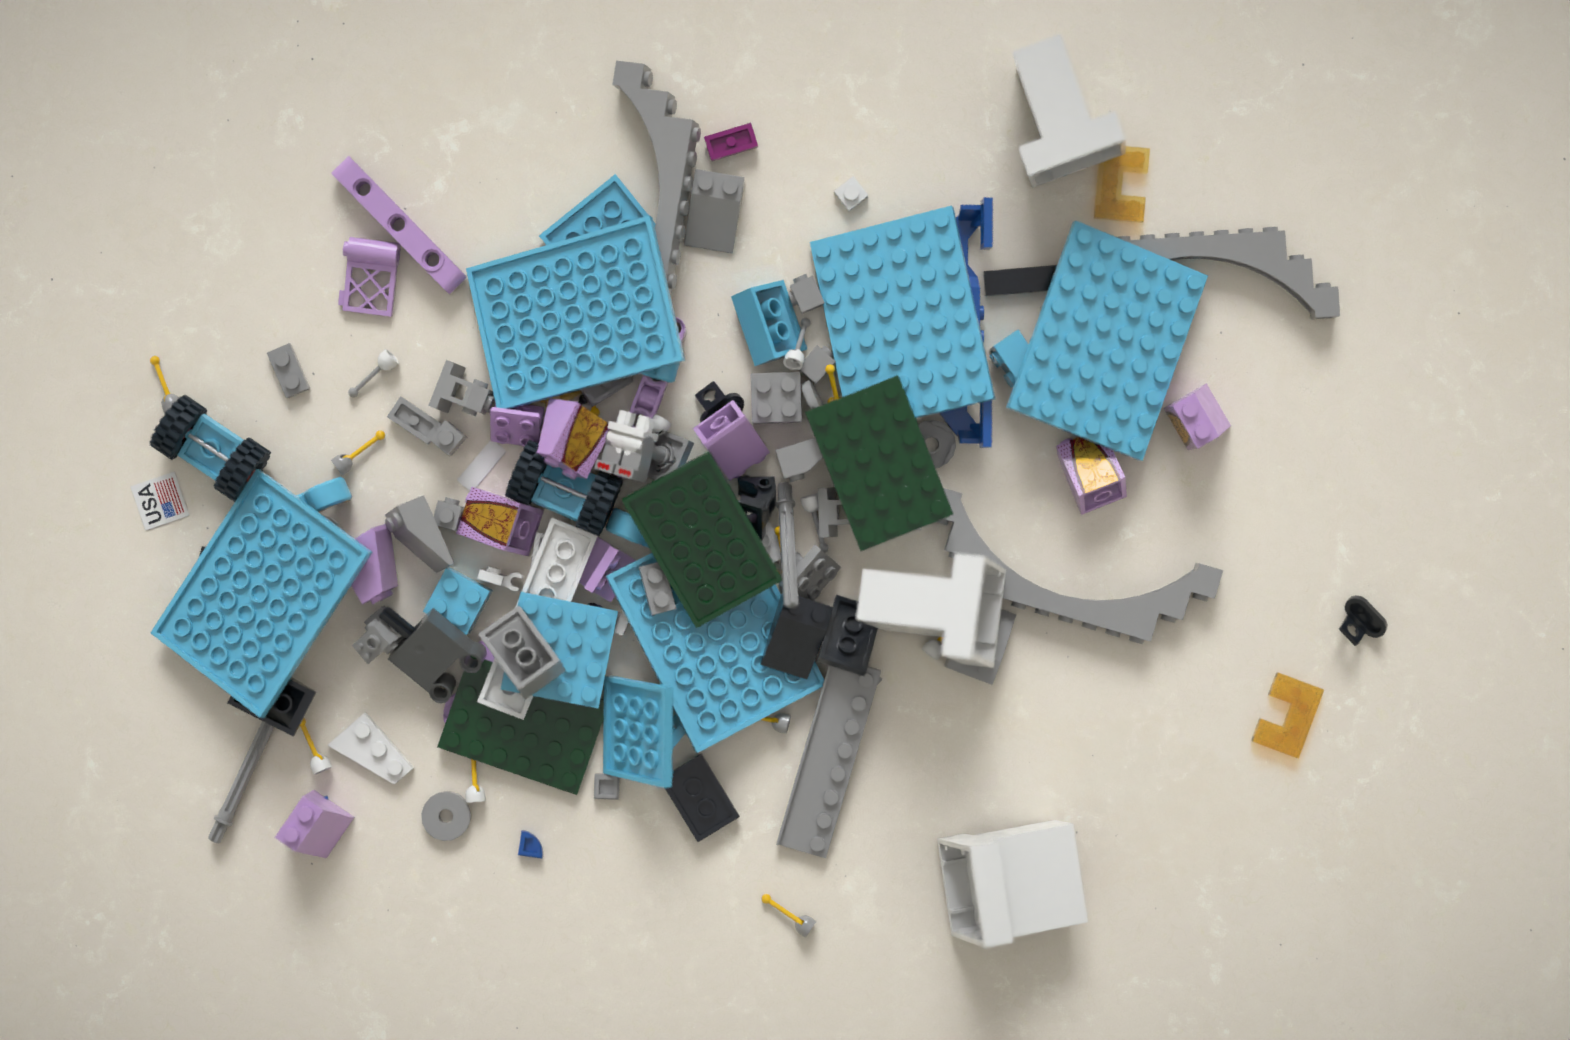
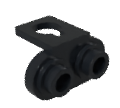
[695,381,744,423]
[1339,595,1388,646]

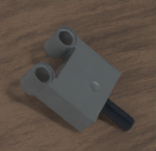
[379,606,487,703]

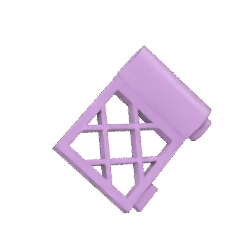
[338,237,400,317]

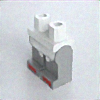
[594,410,658,483]

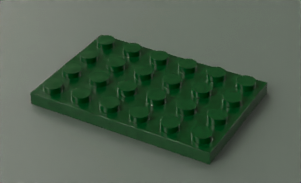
[805,375,954,551]
[622,451,782,628]
[437,656,604,795]

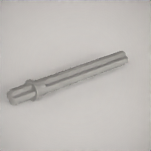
[776,482,798,608]
[208,721,274,843]

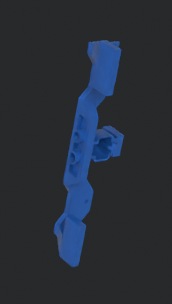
[939,197,993,448]

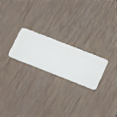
[458,440,506,491]

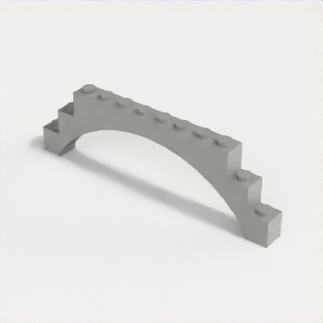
[612,61,701,305]
[1040,227,1340,320]
[936,488,1223,644]

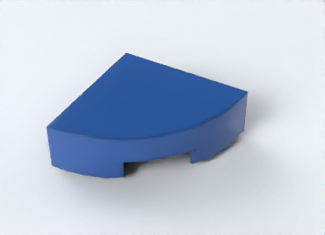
[518,830,543,859]

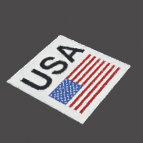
[130,472,189,531]

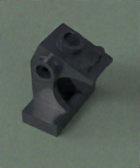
[738,475,776,541]

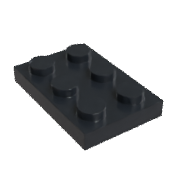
[817,594,878,676]
[665,753,740,842]

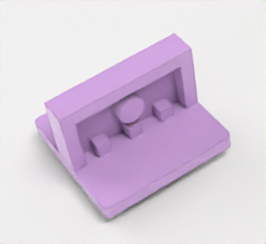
[490,403,544,446]
[579,536,636,602]

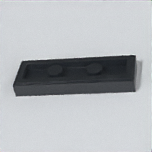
[983,265,1057,296]

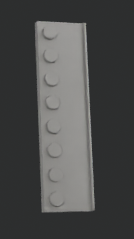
[776,666,881,858]

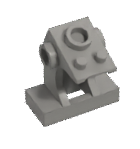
[428,360,495,416]
[818,488,849,538]
[352,606,404,664]

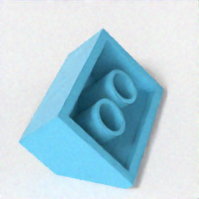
[731,280,807,366]

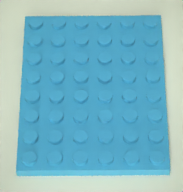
[810,205,995,418]
[466,216,685,409]
[1006,221,1208,461]
[151,469,373,718]
[605,553,824,753]

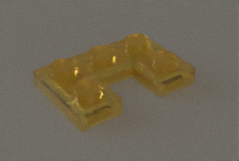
[1094,146,1150,223]
[1251,672,1324,759]

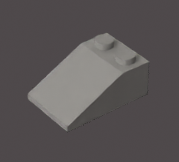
[684,169,745,254]
[776,438,823,482]
[385,495,454,573]
[478,606,566,700]
[944,609,1016,685]

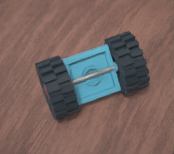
[149,395,271,502]
[505,440,623,537]

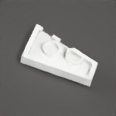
[328,712,414,784]

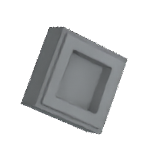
[594,773,620,800]

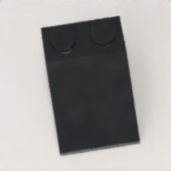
[760,594,833,680]
[227,677,316,737]

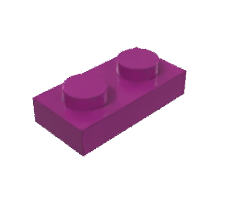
[704,122,758,162]

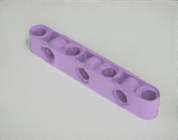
[331,156,467,294]
[614,317,686,478]

